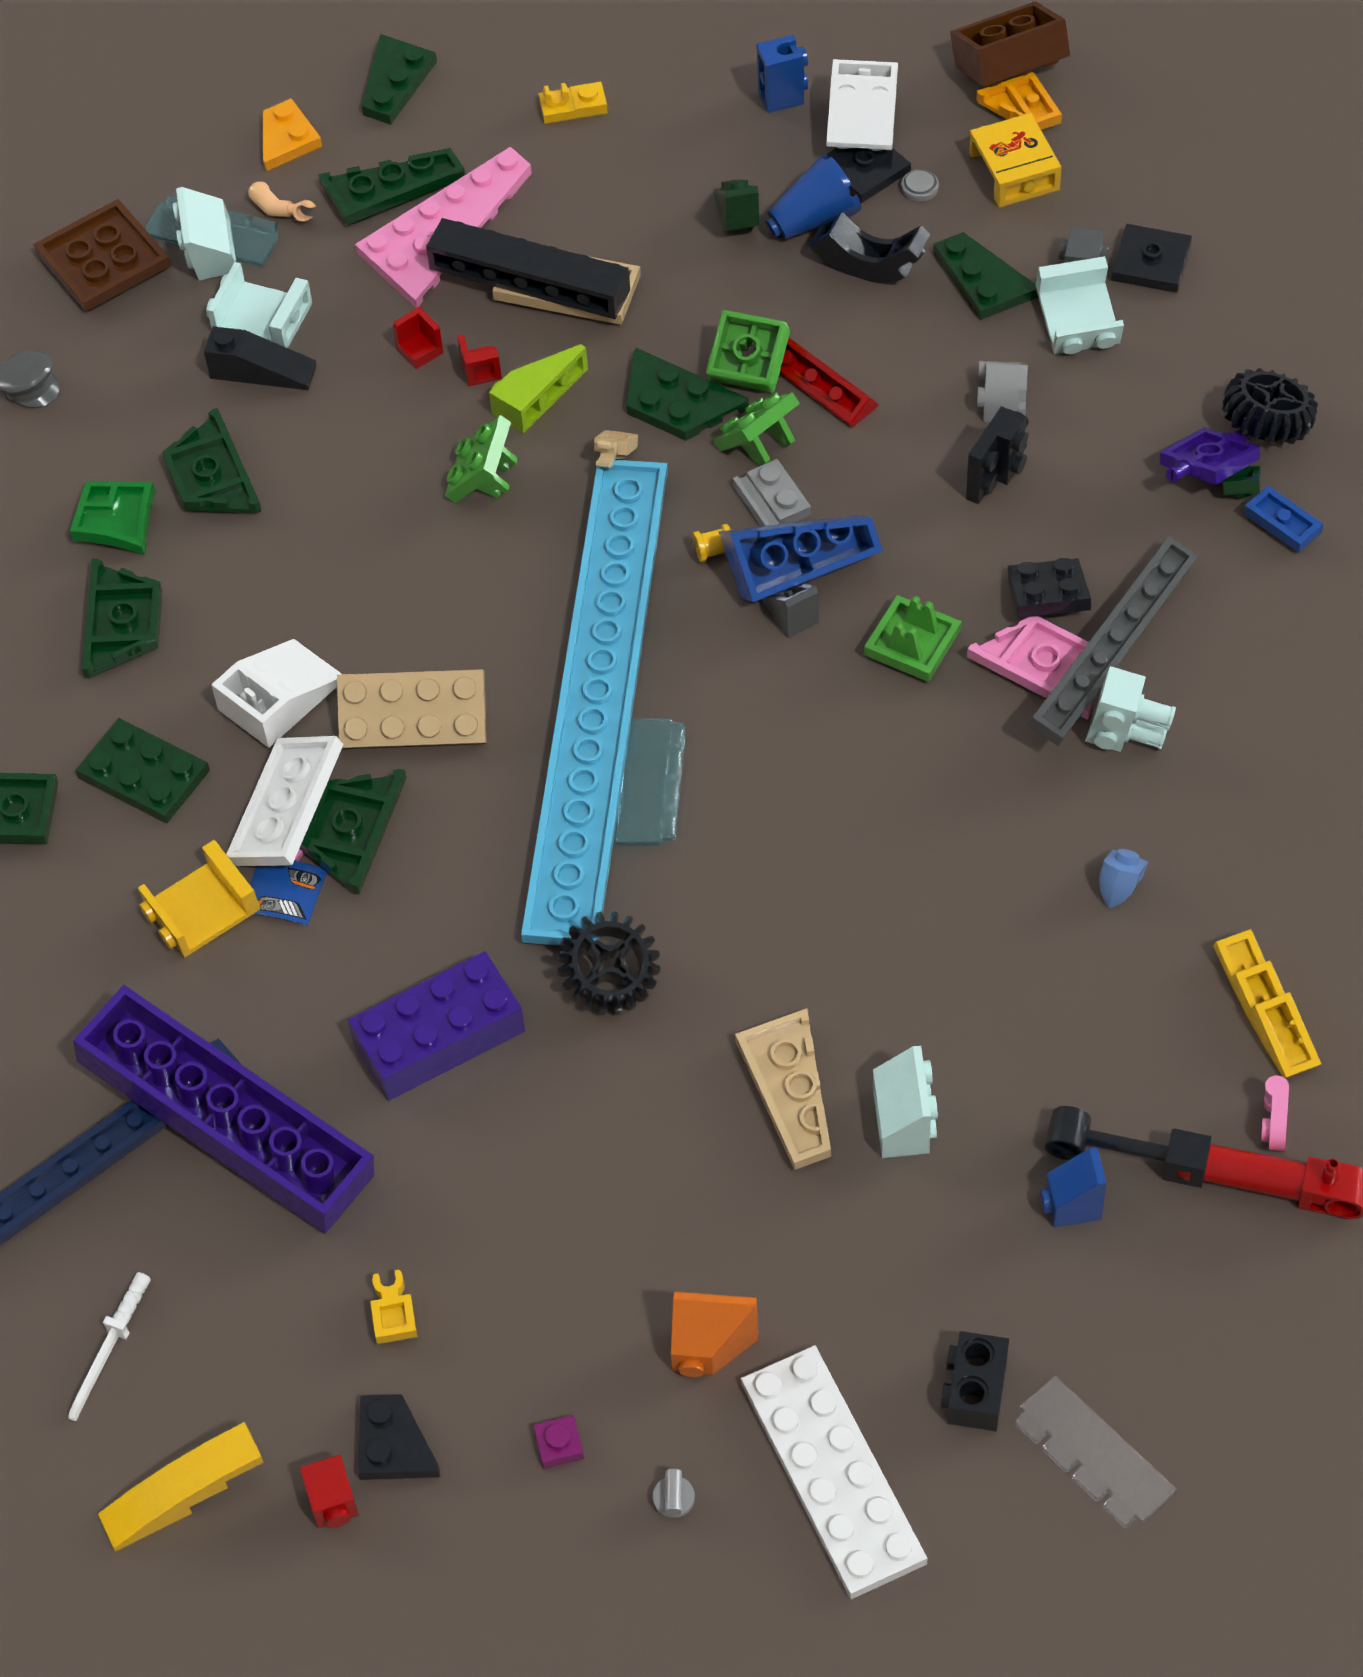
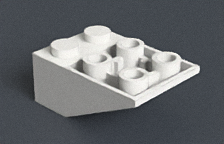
[826,59,898,151]
[211,639,341,748]

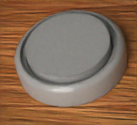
[901,170,939,202]

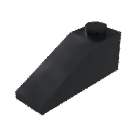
[204,326,317,391]

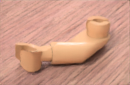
[248,181,316,222]

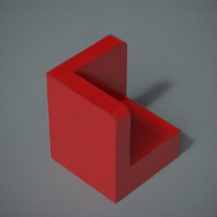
[392,306,443,369]
[457,334,502,387]

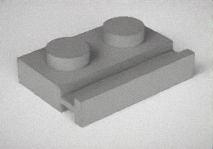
[733,459,811,526]

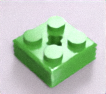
[706,310,790,393]

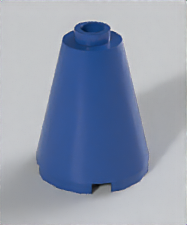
[765,154,861,240]

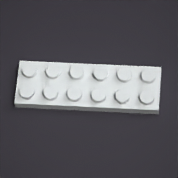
[741,1345,928,1600]

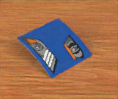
[250,861,327,925]

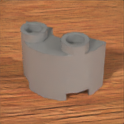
[977,361,1028,422]

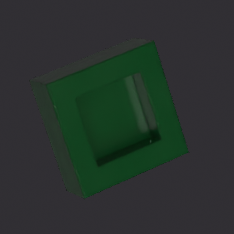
[1223,466,1261,498]

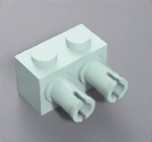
[1085,666,1176,752]

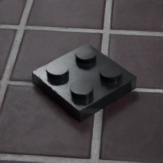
[1008,558,1091,618]

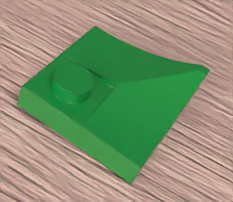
[69,481,156,554]

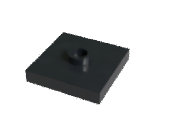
[827,148,911,203]
[1111,223,1192,293]

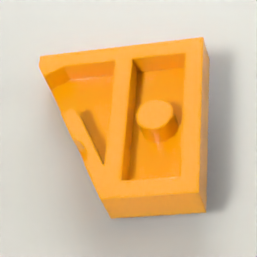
[976,72,1062,130]
[263,98,322,171]

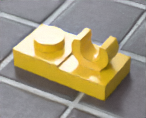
[538,82,608,124]

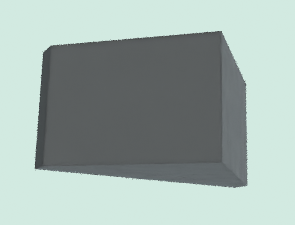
[761,583,819,638]

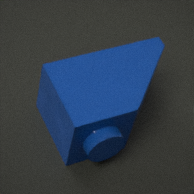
[1040,1147,1106,1227]

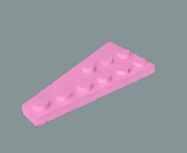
[355,147,532,308]

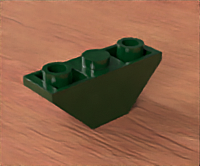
[714,179,759,231]

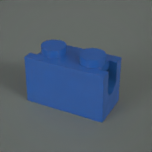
[756,35,808,113]

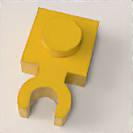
[370,1270,418,1344]

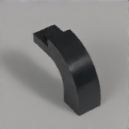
[809,212,930,283]

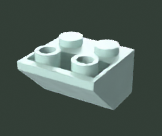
[173,187,236,280]
[873,1046,938,1158]

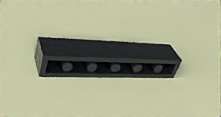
[426,218,630,319]

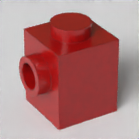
[300,1454,359,1528]

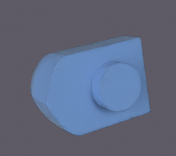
[1099,849,1149,908]

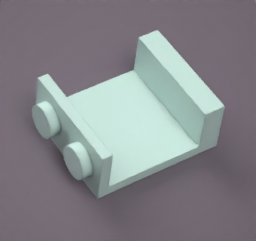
[1035,256,1124,355]
[206,262,312,348]

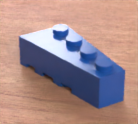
[719,515,883,602]

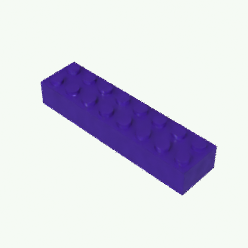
[73,985,374,1234]

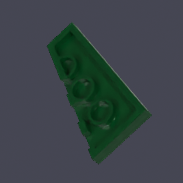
[318,148,465,225]

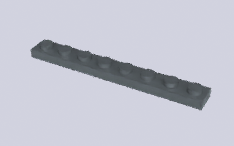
[1028,536,1199,746]

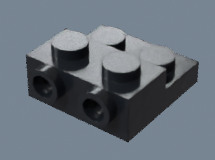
[966,406,1029,504]

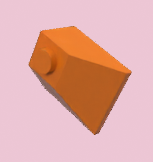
[671,1292,759,1378]

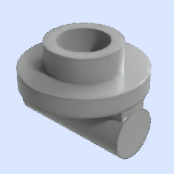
[653,1469,695,1518]

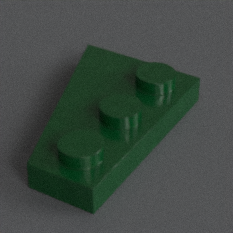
[362,34,437,125]
[933,232,1038,320]

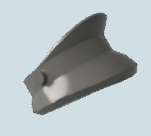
[0,350,59,408]

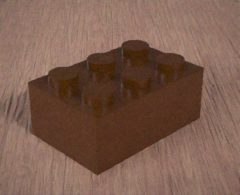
[950,1,1070,87]

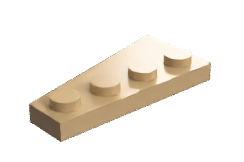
[735,1008,831,1170]

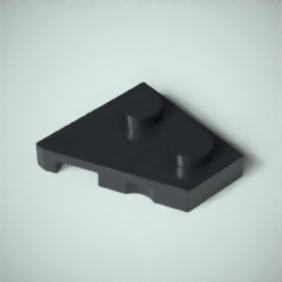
[358,1394,440,1480]

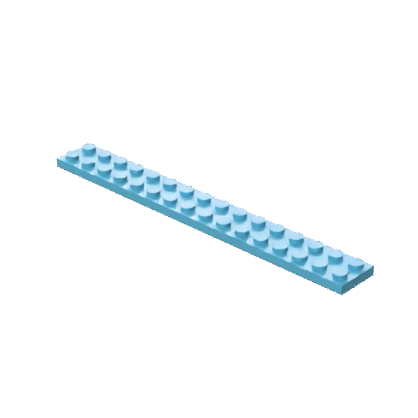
[521,460,668,946]

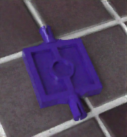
[1160,427,1260,485]

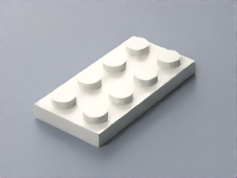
[226,736,343,866]

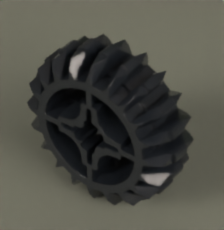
[1222,368,1318,446]
[556,911,661,1015]

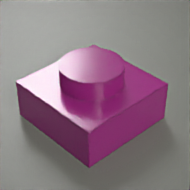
[533,1415,584,1469]

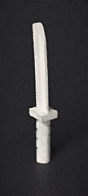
[68,1272,151,1421]

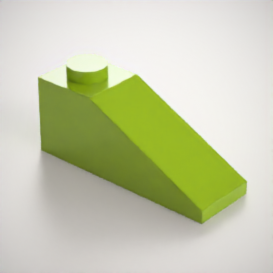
[489,344,588,434]

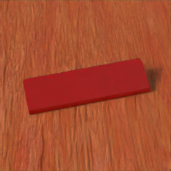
[753,338,879,427]

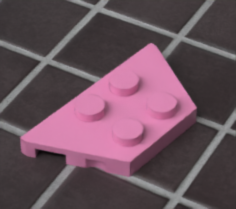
[967,616,1092,720]

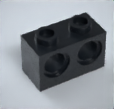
[941,1331,1009,1432]

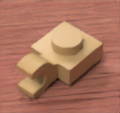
[594,430,638,468]

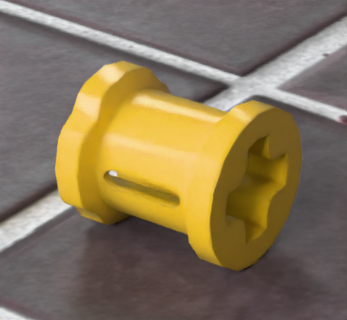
[692,523,731,563]

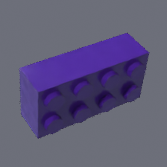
[348,951,525,1101]

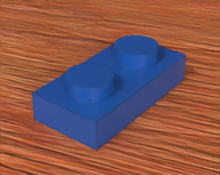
[1244,485,1323,553]

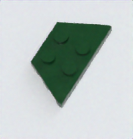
[627,348,749,441]
[162,408,262,513]
[82,559,162,678]
[300,769,407,894]

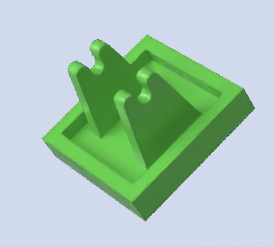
[713,392,800,466]
[445,415,518,503]
[864,595,962,682]

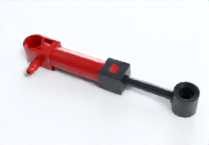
[1045,1106,1363,1219]

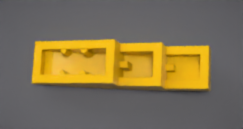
[1213,929,1321,1079]
[98,1422,264,1552]

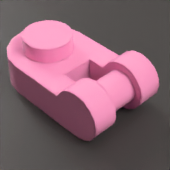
[1261,1075,1289,1152]

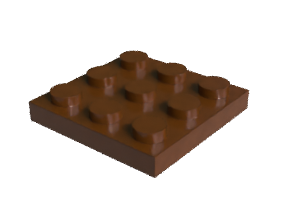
[33,199,171,312]

